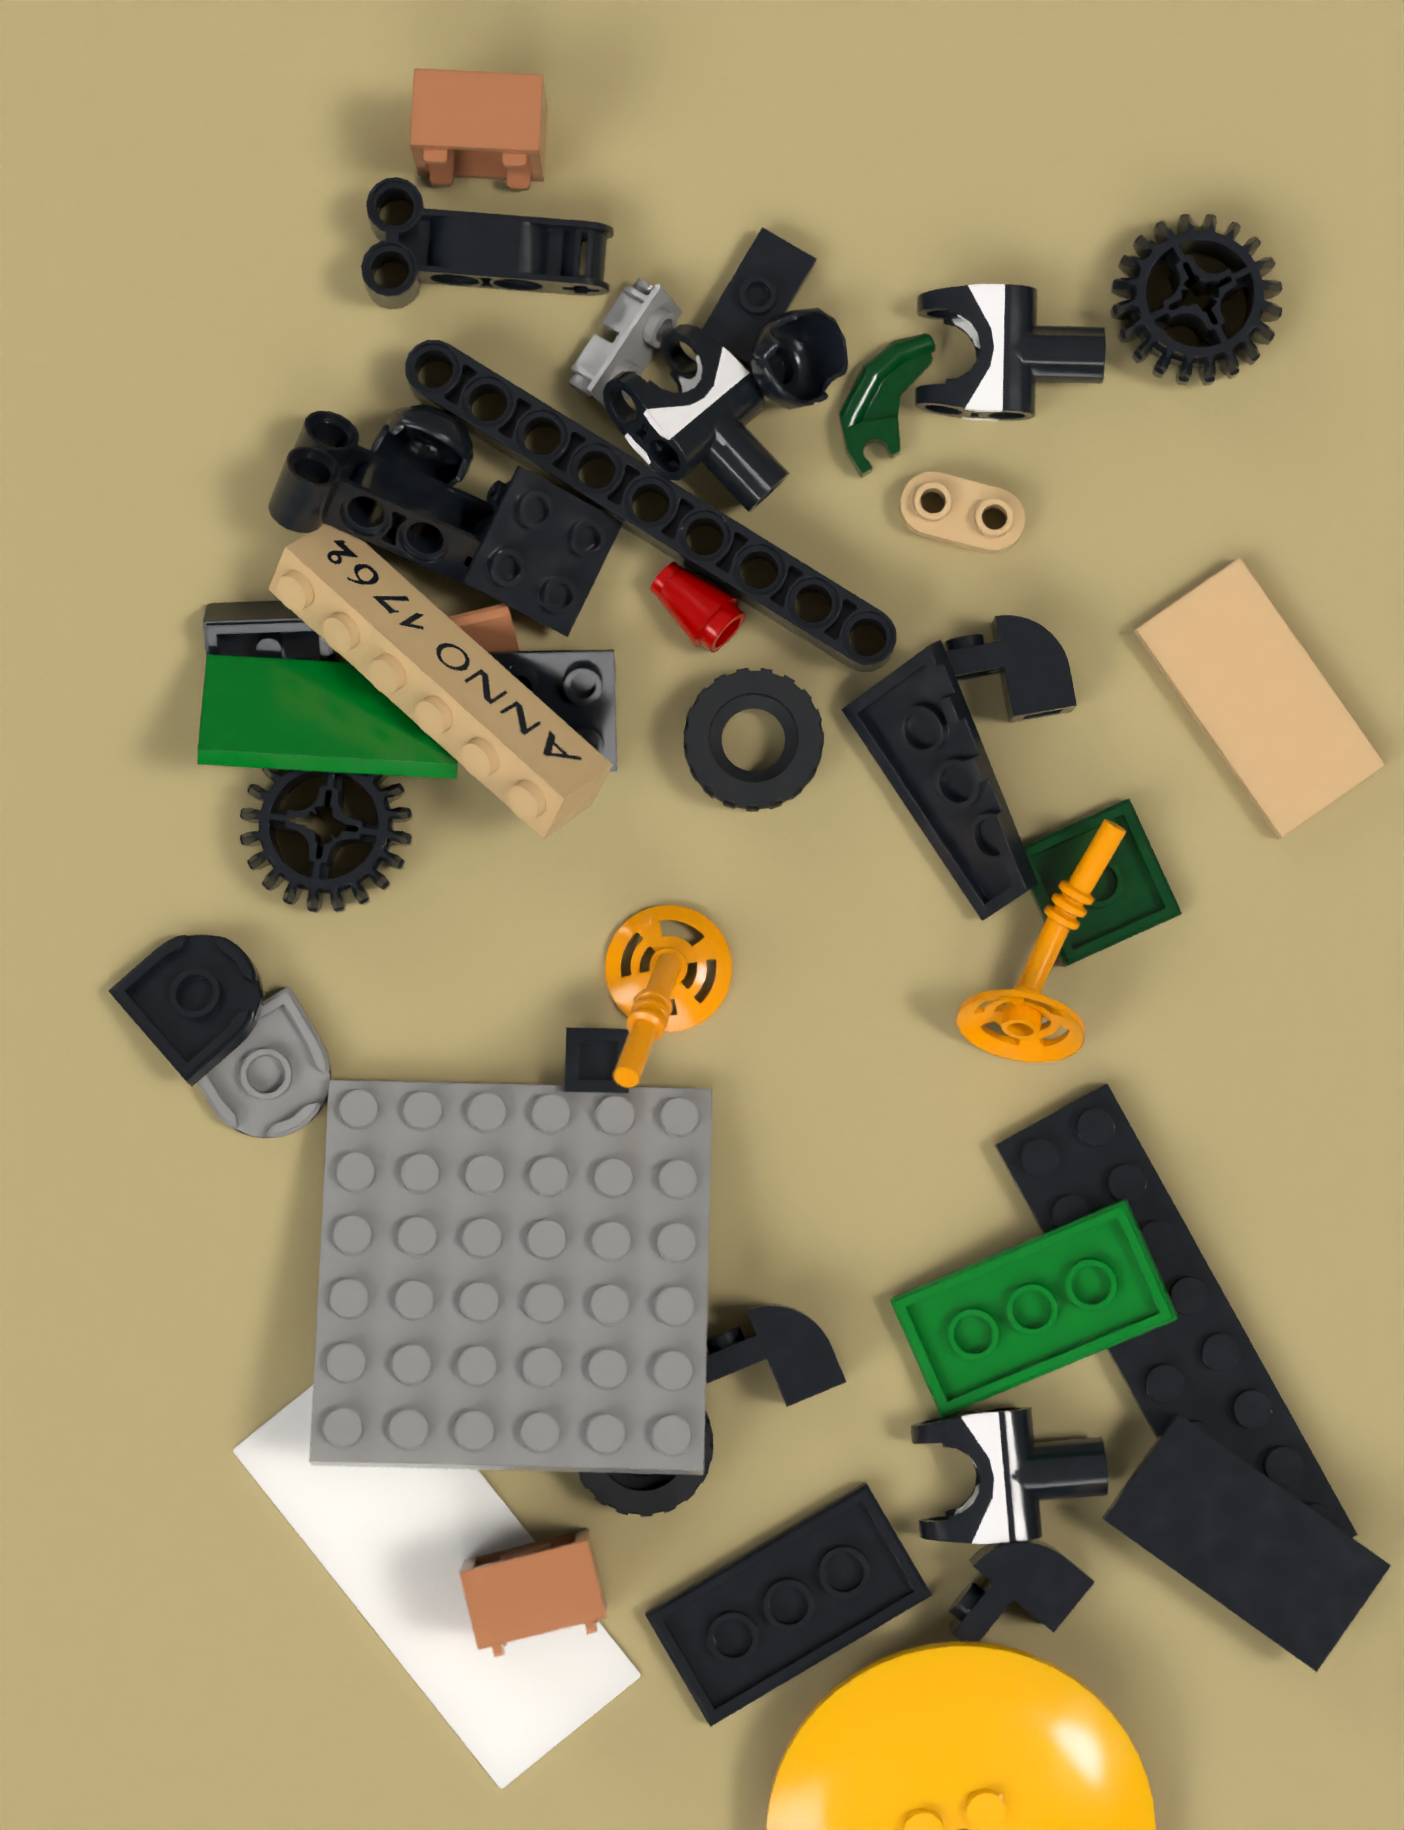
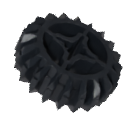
[1111,214,1282,386]
[240,768,413,913]

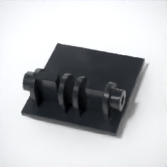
[462,466,623,637]
[488,649,617,772]

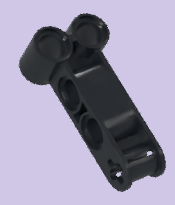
[361,177,614,310]
[268,411,494,589]

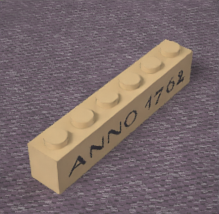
[268,523,612,839]

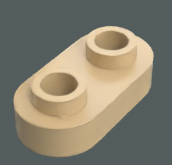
[899,471,1025,554]

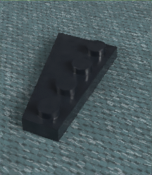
[841,639,1038,921]

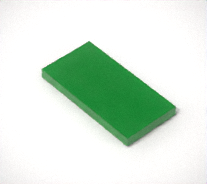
[197,654,458,779]
[890,1198,1179,1418]

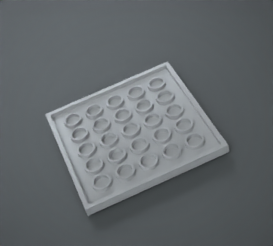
[309,1080,713,1475]

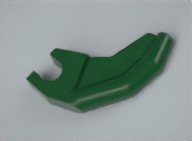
[839,333,936,478]

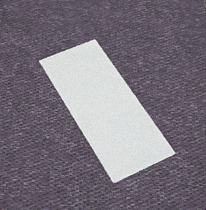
[233,1385,641,1789]

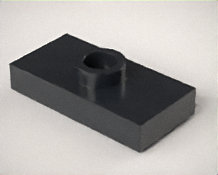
[702,227,817,370]

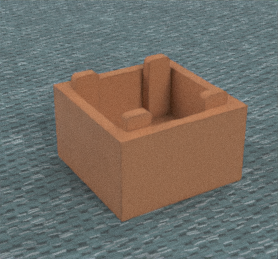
[410,68,548,190]
[459,1529,607,1658]

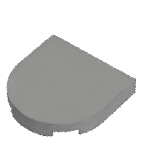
[197,987,332,1138]

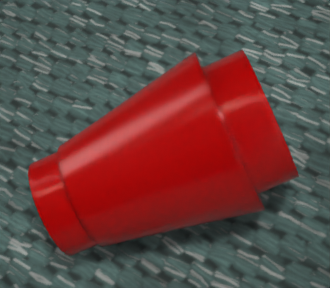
[650,562,745,653]

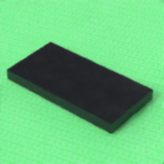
[1102,1412,1391,1672]
[645,1482,932,1727]

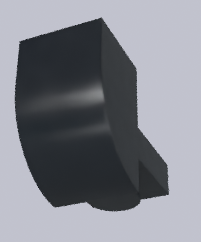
[945,615,1077,723]
[706,1303,846,1407]
[948,1539,1095,1642]

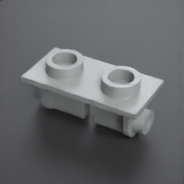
[568,279,683,410]

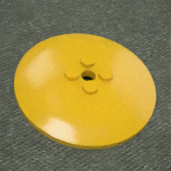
[766,1641,1156,1830]

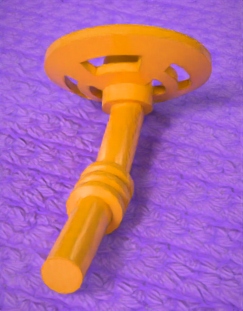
[957,819,1127,1063]
[605,905,732,1088]

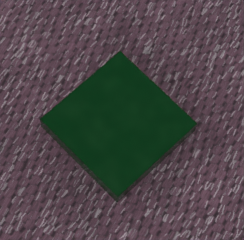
[1024,798,1182,967]

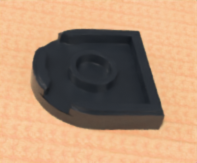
[108,935,263,1087]

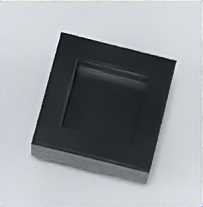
[565,1028,629,1093]

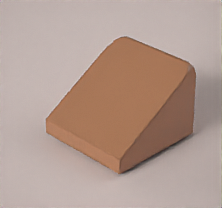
[448,604,520,652]

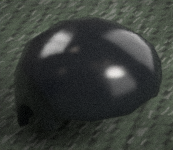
[750,308,848,410]
[371,404,474,487]

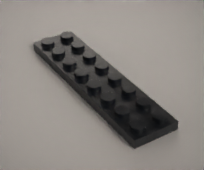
[994,1084,1358,1538]

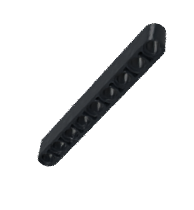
[405,340,897,672]

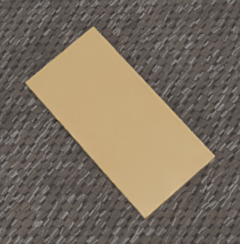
[1134,558,1386,839]

